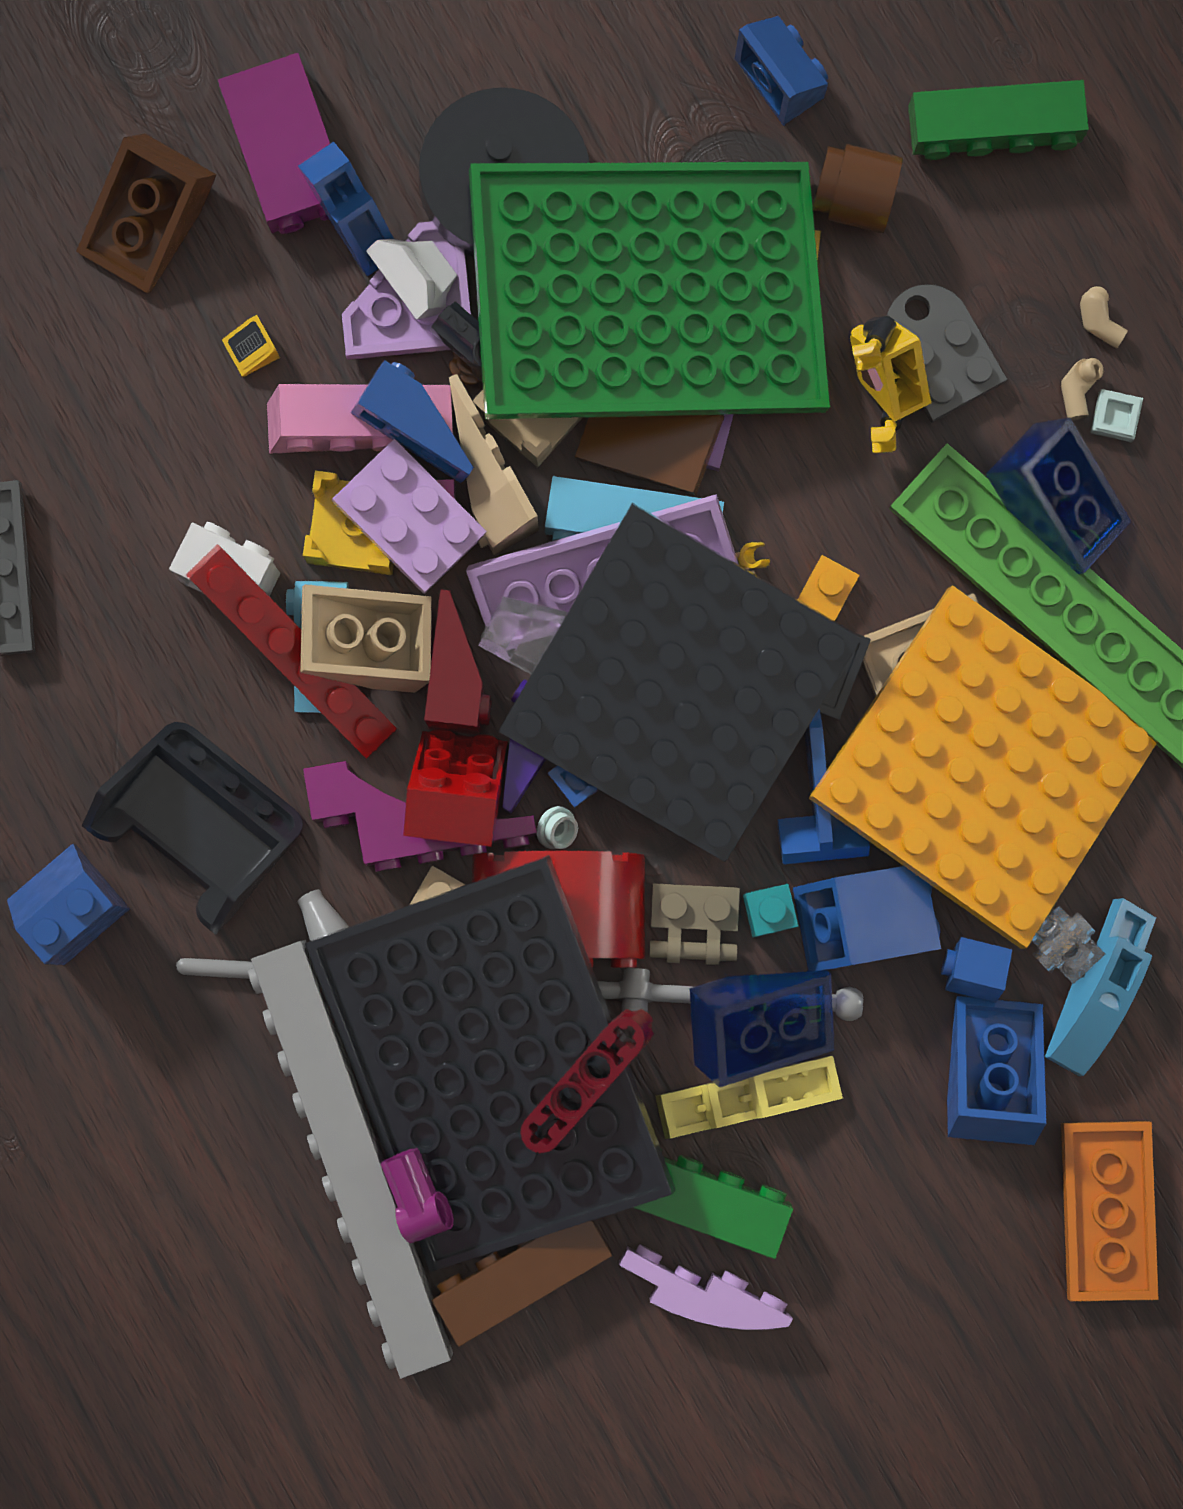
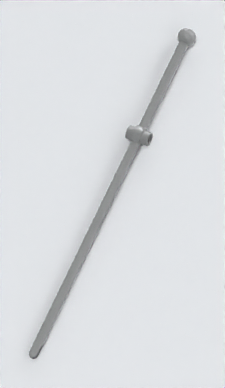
[176,958,863,1021]

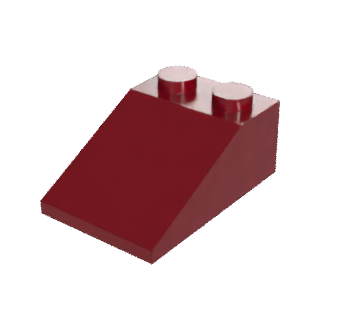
[424,589,492,735]

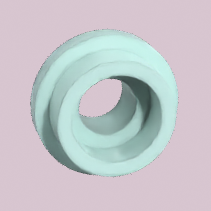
[537,806,578,849]

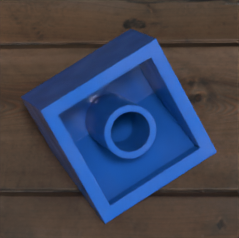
[735,16,828,126]

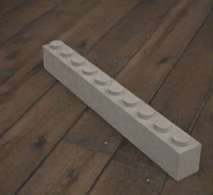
[248,940,453,1379]

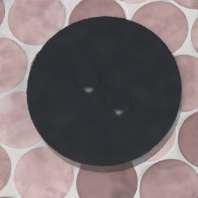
[418,88,589,257]

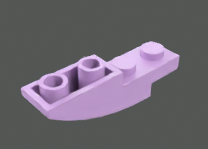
[619,1244,793,1329]

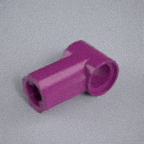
[380,1148,453,1243]

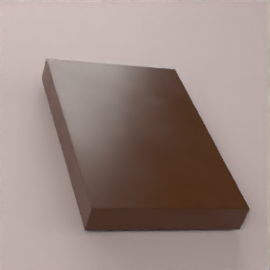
[575,415,725,496]

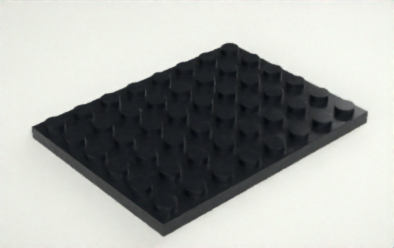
[305,855,676,1272]

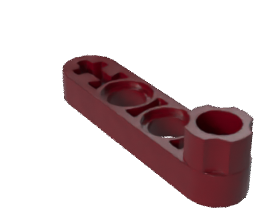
[521,1008,654,1153]

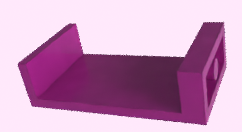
[218,53,330,234]

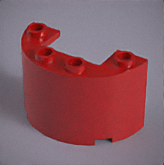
[472,851,645,968]

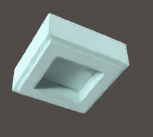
[1090,389,1143,442]

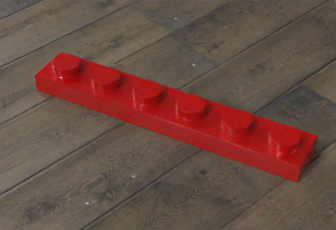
[186,544,397,759]

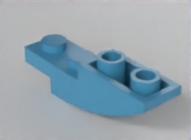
[1045,898,1156,1076]

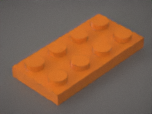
[1061,1121,1159,1301]

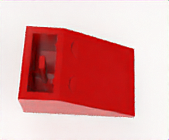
[403,729,508,847]

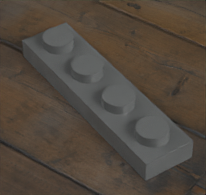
[0,480,36,656]

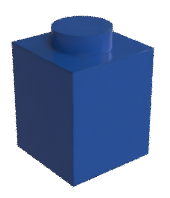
[941,937,1012,1003]

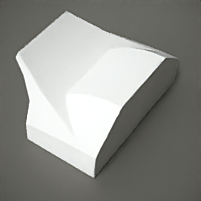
[366,239,457,320]

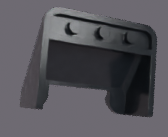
[82,722,303,935]

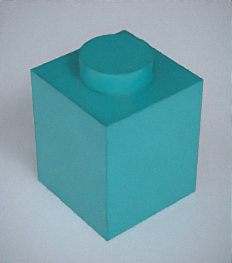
[743,884,799,938]

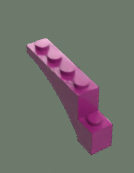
[303,761,537,872]

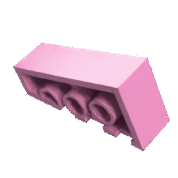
[267,384,453,454]

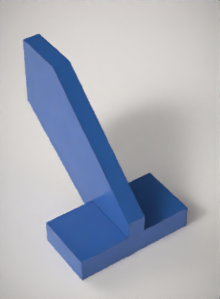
[777,709,870,864]

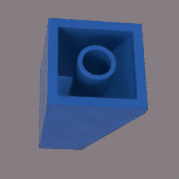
[7,843,130,966]
[793,866,941,973]

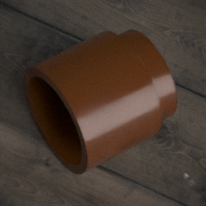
[813,144,903,234]

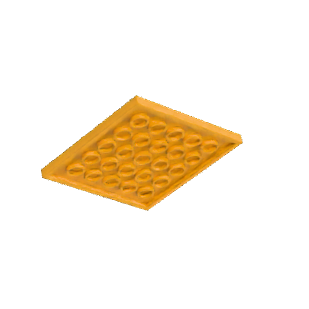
[809,585,1157,949]

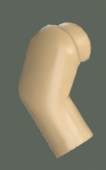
[1080,286,1128,349]

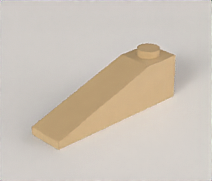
[449,374,539,555]

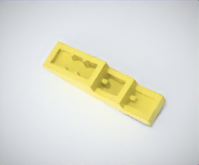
[655,1056,843,1139]

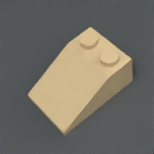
[301,584,431,693]

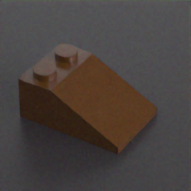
[76,134,217,293]

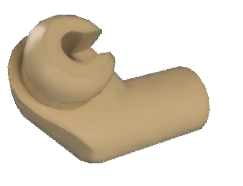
[1061,358,1104,420]

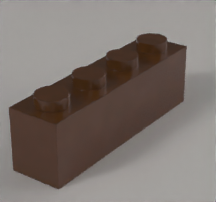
[432,1220,612,1347]

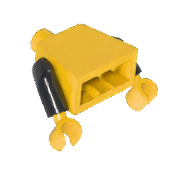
[849,316,931,453]

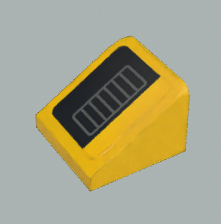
[222,315,280,378]

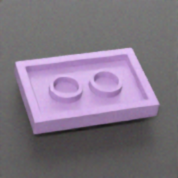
[332,439,487,594]

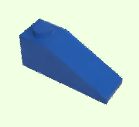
[351,360,474,483]

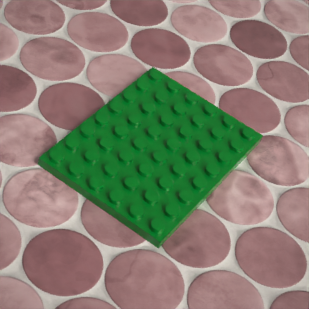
[469,162,830,419]

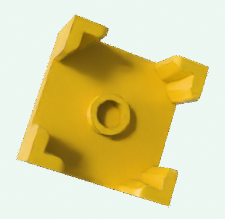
[303,470,394,575]

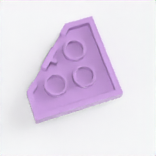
[342,221,471,360]

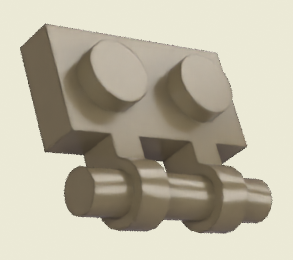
[649,884,740,965]

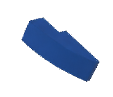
[298,141,394,276]

